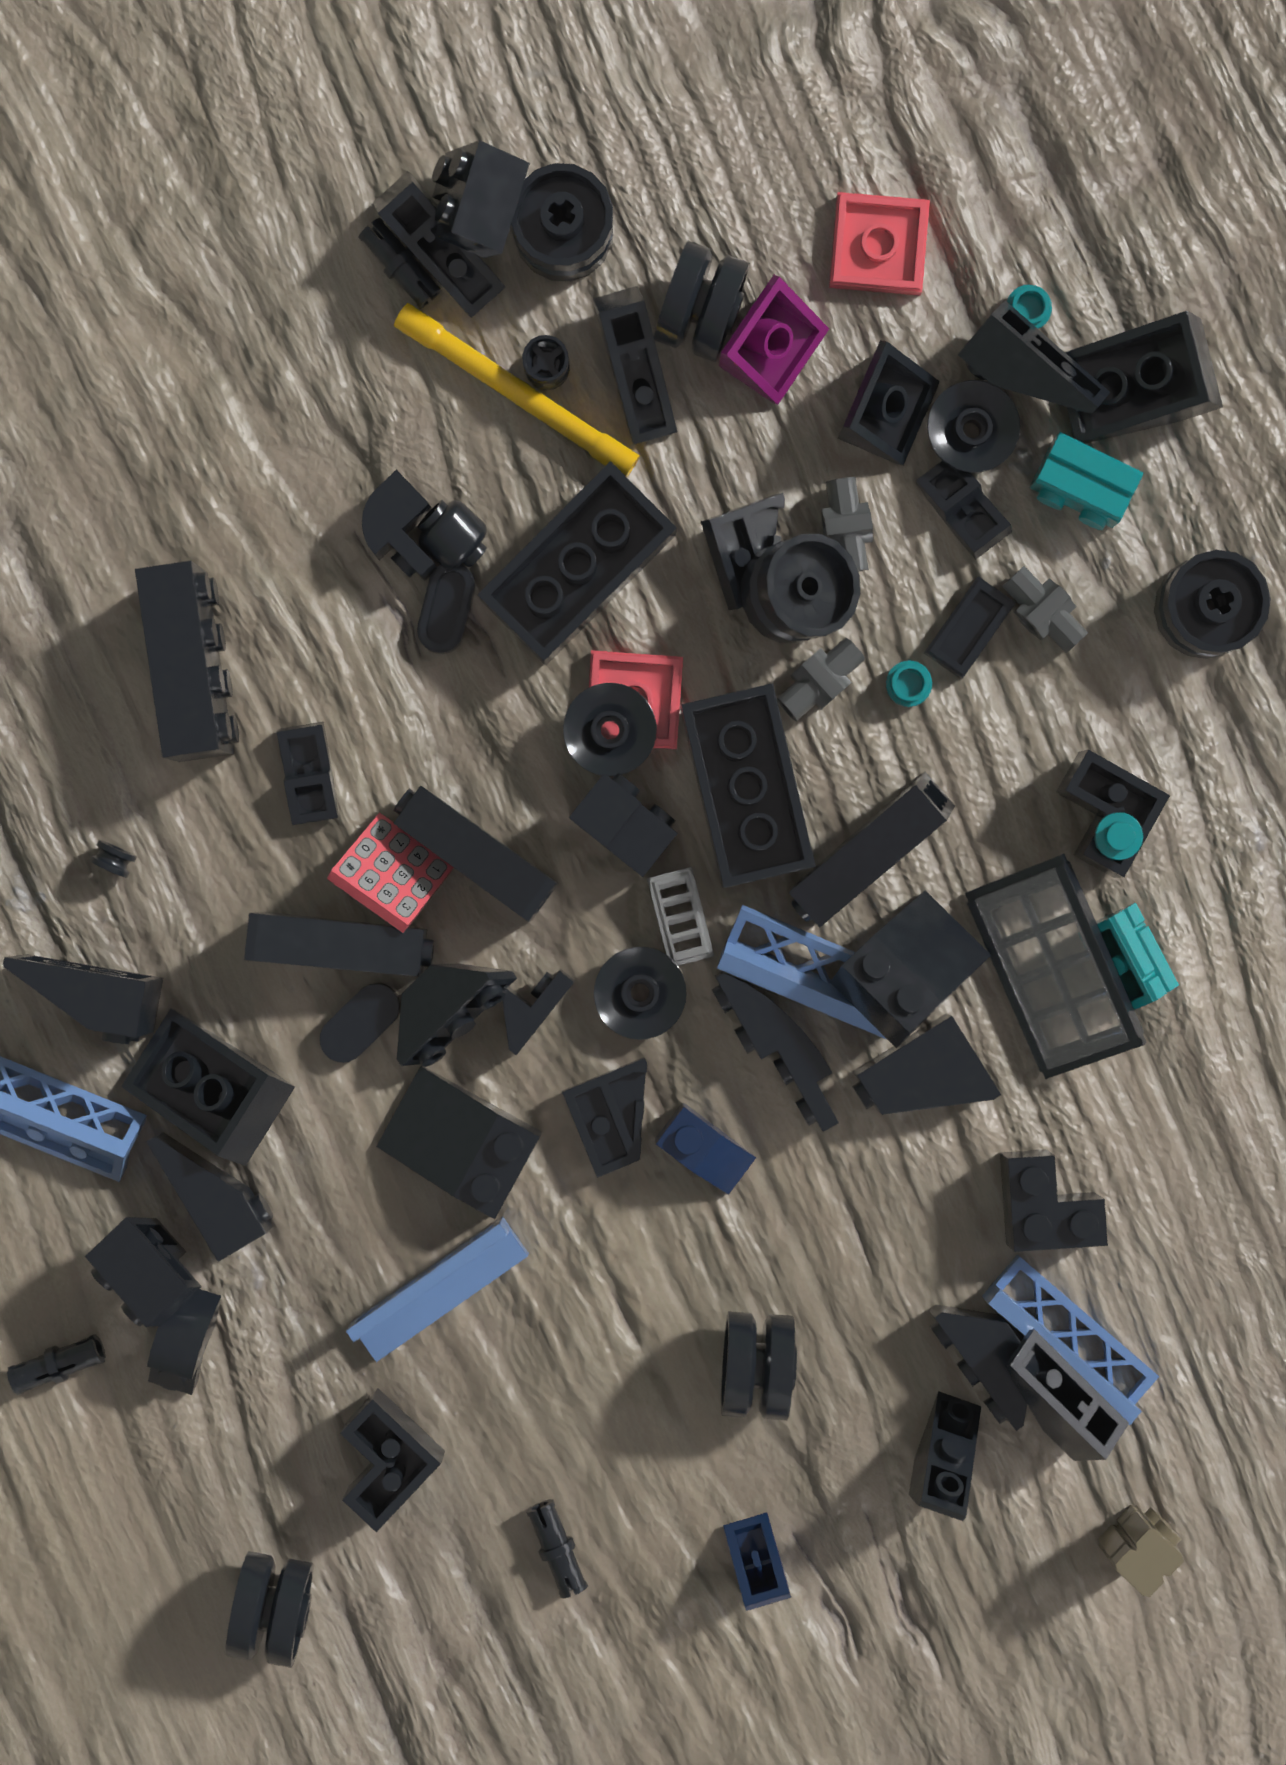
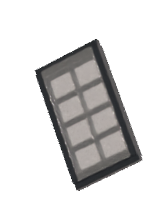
[965,853,1147,1079]

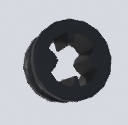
[89,839,137,878]

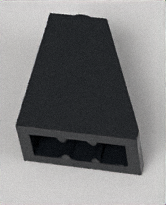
[852,1013,1001,1115]

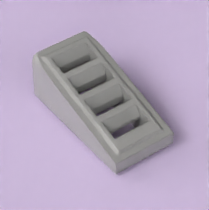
[647,867,714,966]

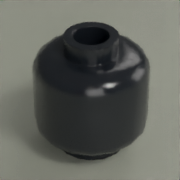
[417,500,487,569]

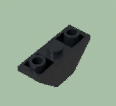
[396,963,517,1067]
[929,1304,1027,1431]
[909,1391,981,1521]

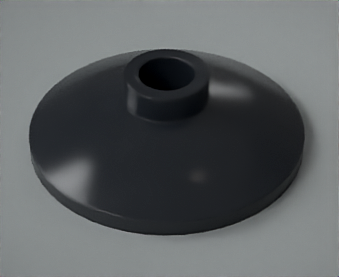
[927,380,1020,473]
[563,683,657,776]
[594,947,687,1040]

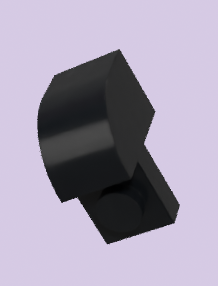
[362,469,437,581]
[147,1289,221,1395]

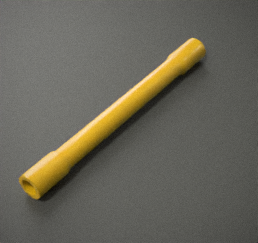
[394,303,640,477]

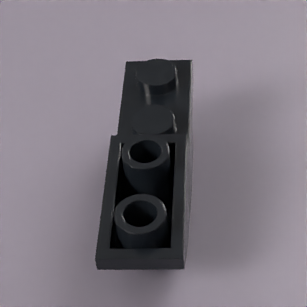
[712,971,839,1132]

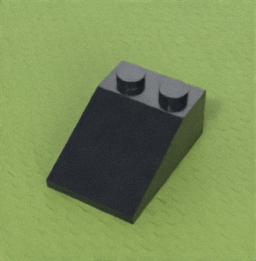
[1065,310,1223,444]
[830,890,991,1049]
[3,954,163,1044]
[121,1008,295,1166]
[376,1065,542,1219]

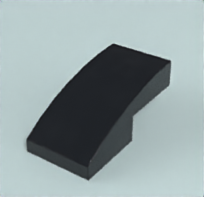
[916,461,1012,560]
[276,721,338,825]

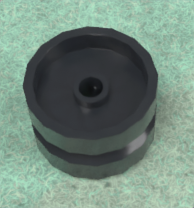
[511,163,613,282]
[654,240,750,362]
[740,534,861,643]
[1154,550,1271,659]
[721,1311,797,1421]
[225,1551,314,1668]

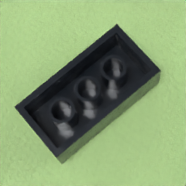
[477,461,677,666]
[135,561,239,762]
[680,683,816,888]

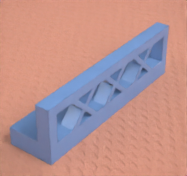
[717,905,886,1039]
[0,1056,147,1182]
[346,1216,529,1362]
[982,1254,1159,1425]

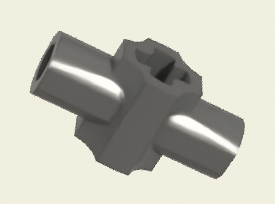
[821,477,874,572]
[1002,566,1088,653]
[776,637,865,721]

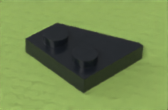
[701,493,785,610]
[562,1057,647,1178]

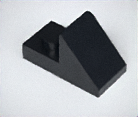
[503,969,575,1055]

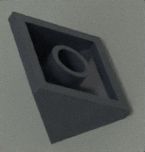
[837,340,940,466]

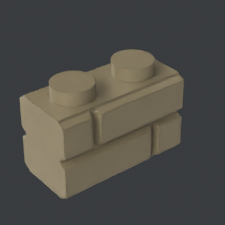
[1098,1505,1184,1597]

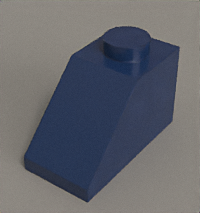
[655,1102,756,1195]

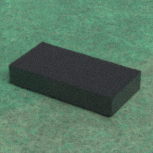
[924,576,1016,679]

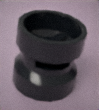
[522,335,570,391]

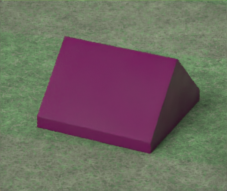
[719,275,829,405]

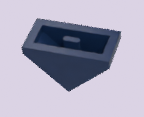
[723,1512,791,1611]

